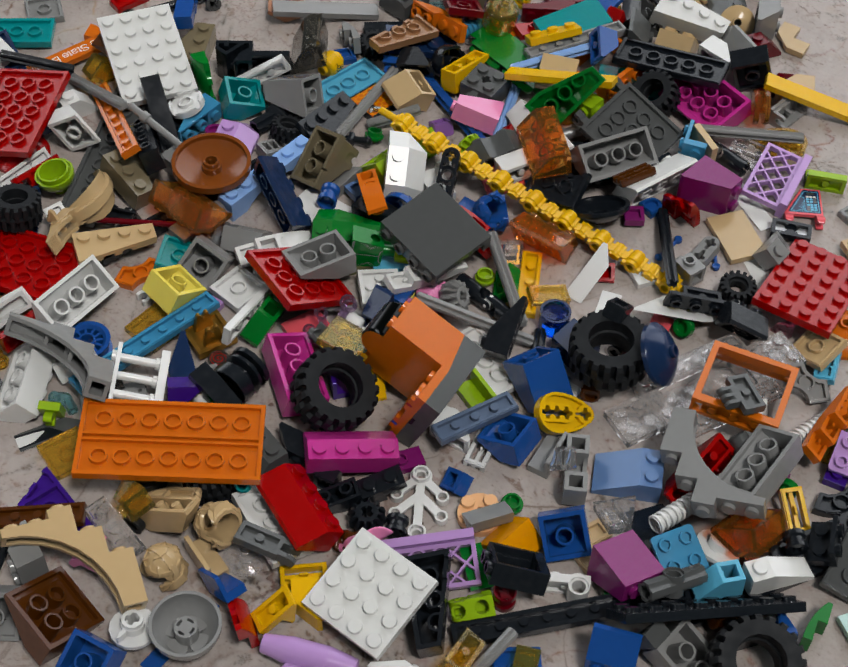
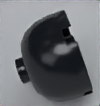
[431,44,466,79]

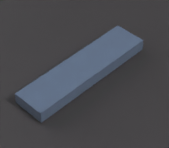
[430,391,519,446]

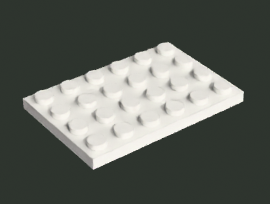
[96,3,198,109]

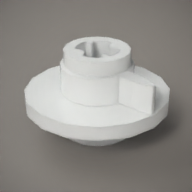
[697,529,741,566]
[108,608,152,650]

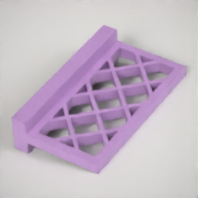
[740,142,813,218]
[381,527,482,590]

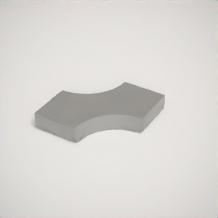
[783,361,831,404]

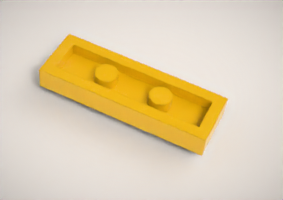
[525,22,582,47]

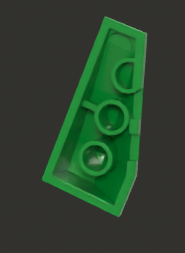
[311,209,392,245]

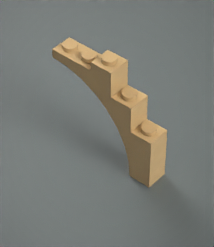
[0,504,148,614]

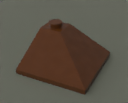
[3,566,105,666]

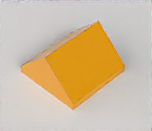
[481,516,543,552]

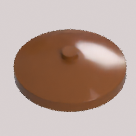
[171,133,251,195]

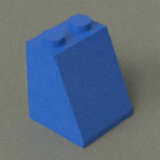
[502,346,574,414]

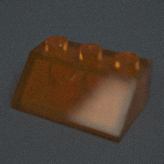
[509,211,578,264]
[710,509,785,560]

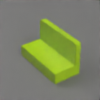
[804,169,848,195]
[456,368,497,408]

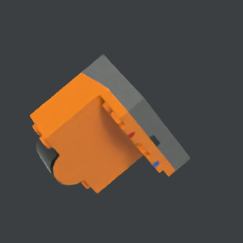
[361,297,485,448]

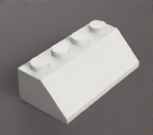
[612,153,698,206]
[31,254,120,327]
[0,342,57,424]

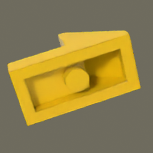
[250,585,297,634]

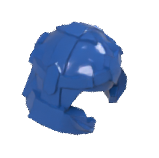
[472,190,510,232]

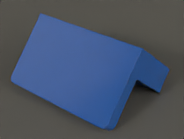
[198,567,247,603]

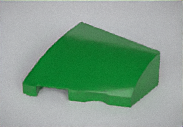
[190,51,216,100]

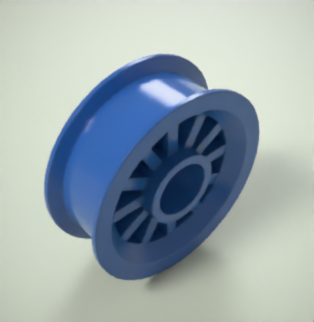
[72,321,113,357]

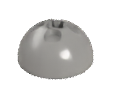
[148,591,222,661]

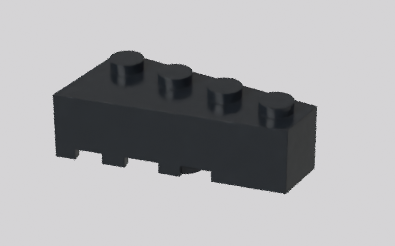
[405,548,451,659]

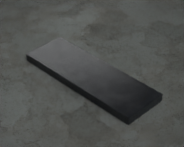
[612,37,730,90]

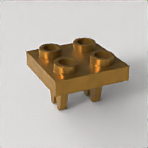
[185,309,238,360]

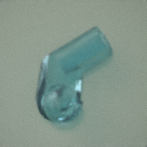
[48,391,79,415]

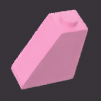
[450,94,505,135]

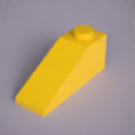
[441,50,489,94]

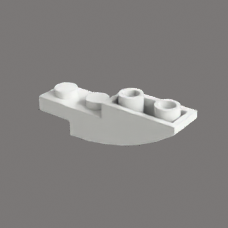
[234,230,312,269]

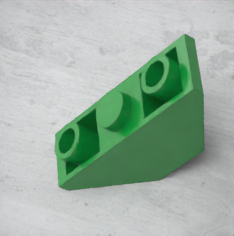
[239,294,287,348]

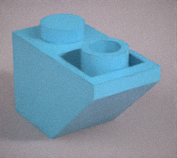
[691,559,746,601]

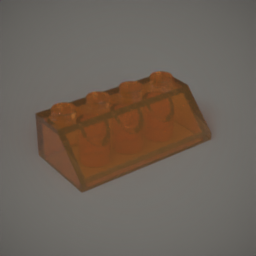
[517,105,572,180]
[148,179,233,235]

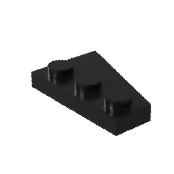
[525,173,592,211]

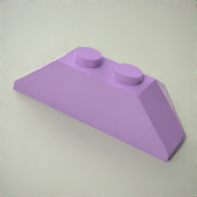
[216,119,260,155]

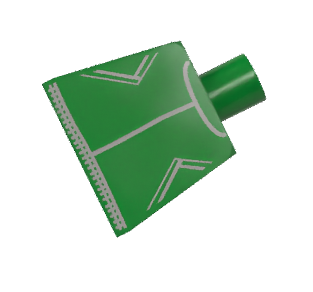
[349,225,395,266]

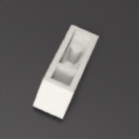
[742,556,815,595]

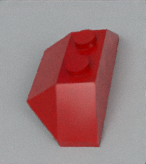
[664,432,734,503]

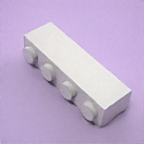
[494,133,574,183]

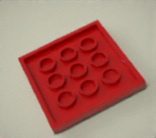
[244,247,355,311]

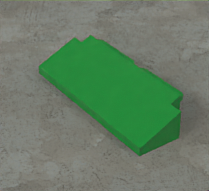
[470,22,544,94]

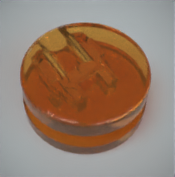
[750,90,771,125]

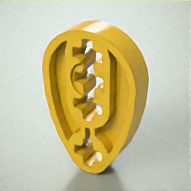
[534,392,594,435]

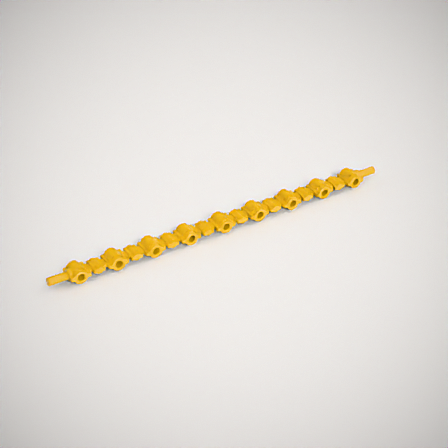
[378,107,683,294]

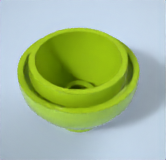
[35,158,75,194]

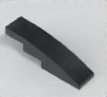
[188,361,243,404]

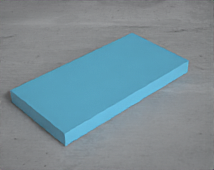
[321,57,385,103]

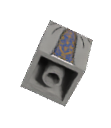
[262,73,324,117]

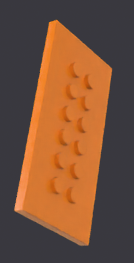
[71,398,266,485]

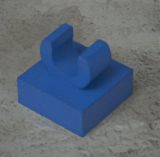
[382,55,398,73]

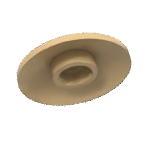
[721,5,755,36]

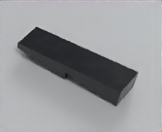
[140,74,179,152]

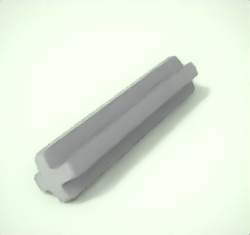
[366,104,421,128]
[471,627,518,667]

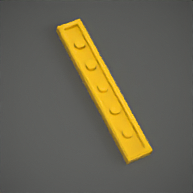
[504,67,618,89]
[763,72,848,122]

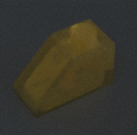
[82,52,115,84]
[113,480,156,522]
[437,628,486,667]

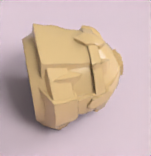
[193,500,243,551]
[139,541,189,592]

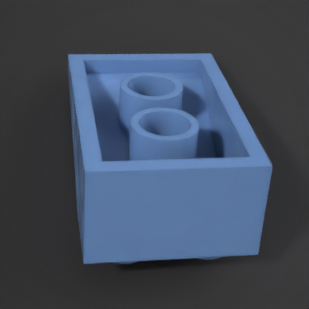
[591,448,664,503]

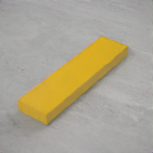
[518,250,543,319]

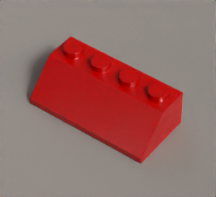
[256,463,344,551]

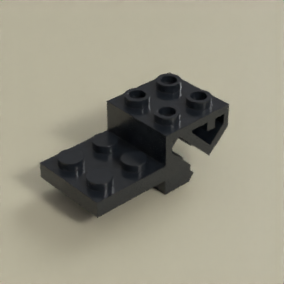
[215,40,291,79]

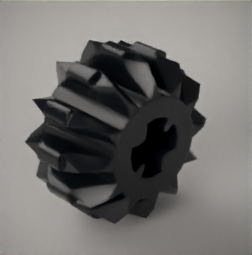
[347,497,387,532]

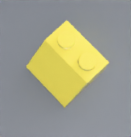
[142,264,207,315]

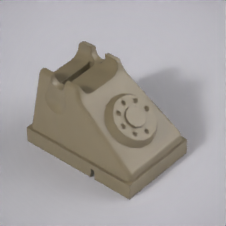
[290,125,359,191]

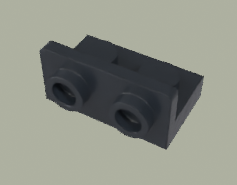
[807,515,845,567]

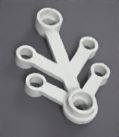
[388,465,449,536]

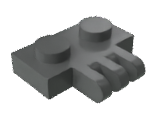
[716,373,766,416]

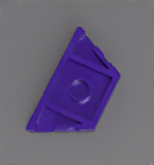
[17,466,93,531]

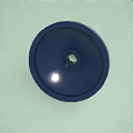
[640,322,679,387]

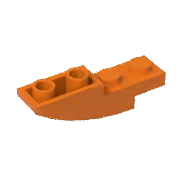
[410,0,468,43]
[356,168,388,215]

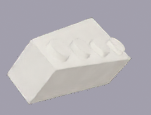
[649,0,731,42]

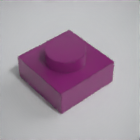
[623,206,645,226]

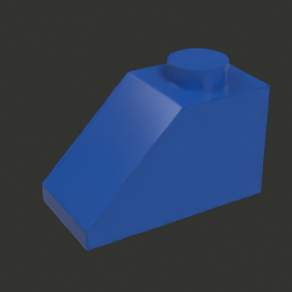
[589,25,619,66]

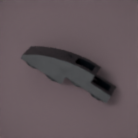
[318,464,407,513]

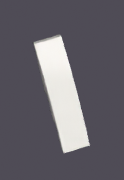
[383,260,468,294]

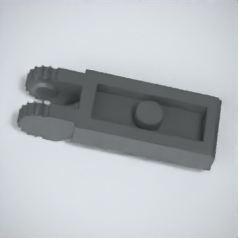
[233,520,302,567]

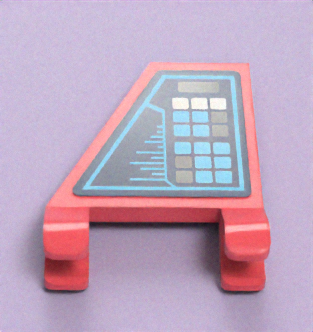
[783,189,826,230]

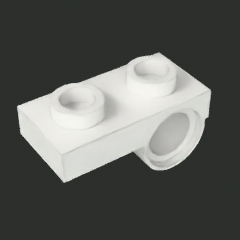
[545,571,591,601]

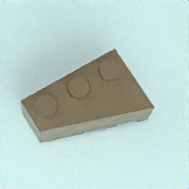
[181,22,217,70]
[100,149,154,210]

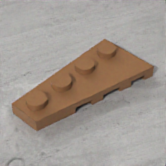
[369,14,439,54]

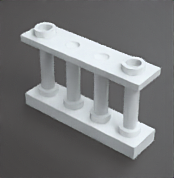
[108,341,171,401]

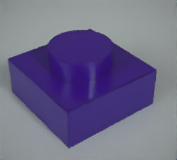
[821,468,848,492]

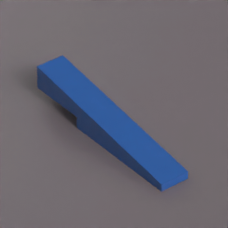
[173,0,198,29]

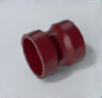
[492,586,517,613]

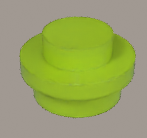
[475,267,495,286]

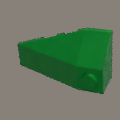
[525,66,606,133]

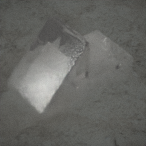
[500,239,523,265]

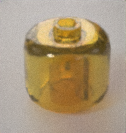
[482,0,519,37]

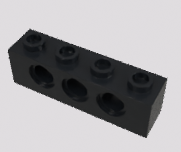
[129,119,167,175]

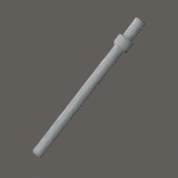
[128,102,182,148]

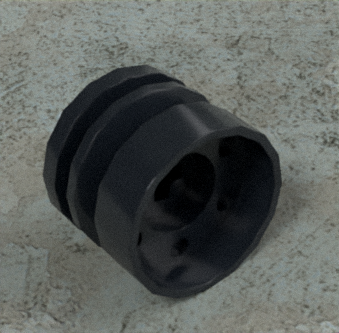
[214,347,270,404]

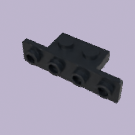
[663,285,747,316]

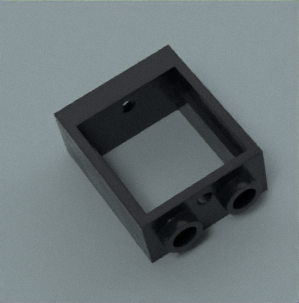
[480,541,551,597]

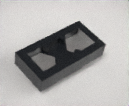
[769,217,813,243]

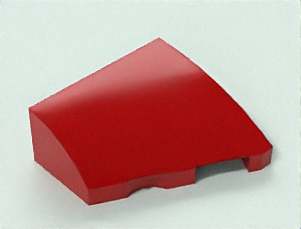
[662,193,700,228]
[227,598,261,648]

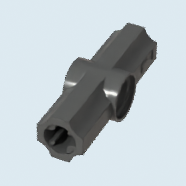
[638,563,708,603]

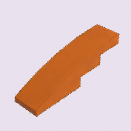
[802,386,848,464]

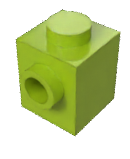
[575,93,604,119]

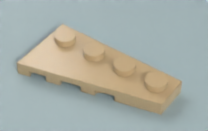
[71,223,157,265]

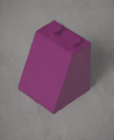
[677,155,743,215]
[586,529,664,602]

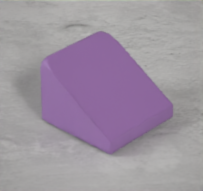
[428,118,454,137]

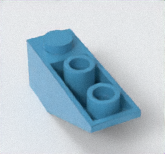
[178,93,222,142]

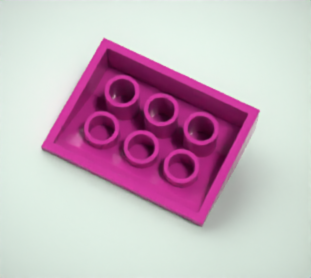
[658,79,752,127]

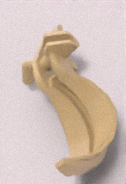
[46,169,115,255]

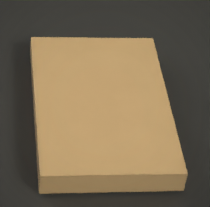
[705,210,763,265]

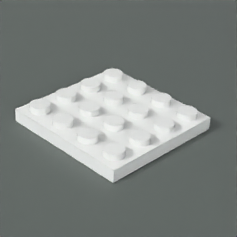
[301,527,439,661]

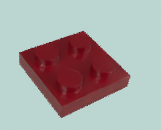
[442,0,484,20]

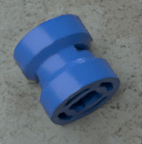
[317,182,340,209]

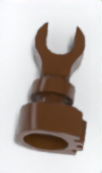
[580,384,600,403]

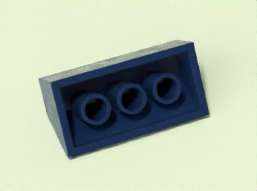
[253,155,312,232]

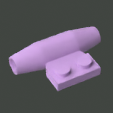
[259,633,360,667]

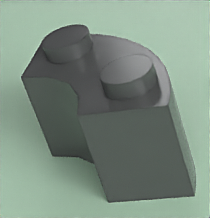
[466,129,523,167]

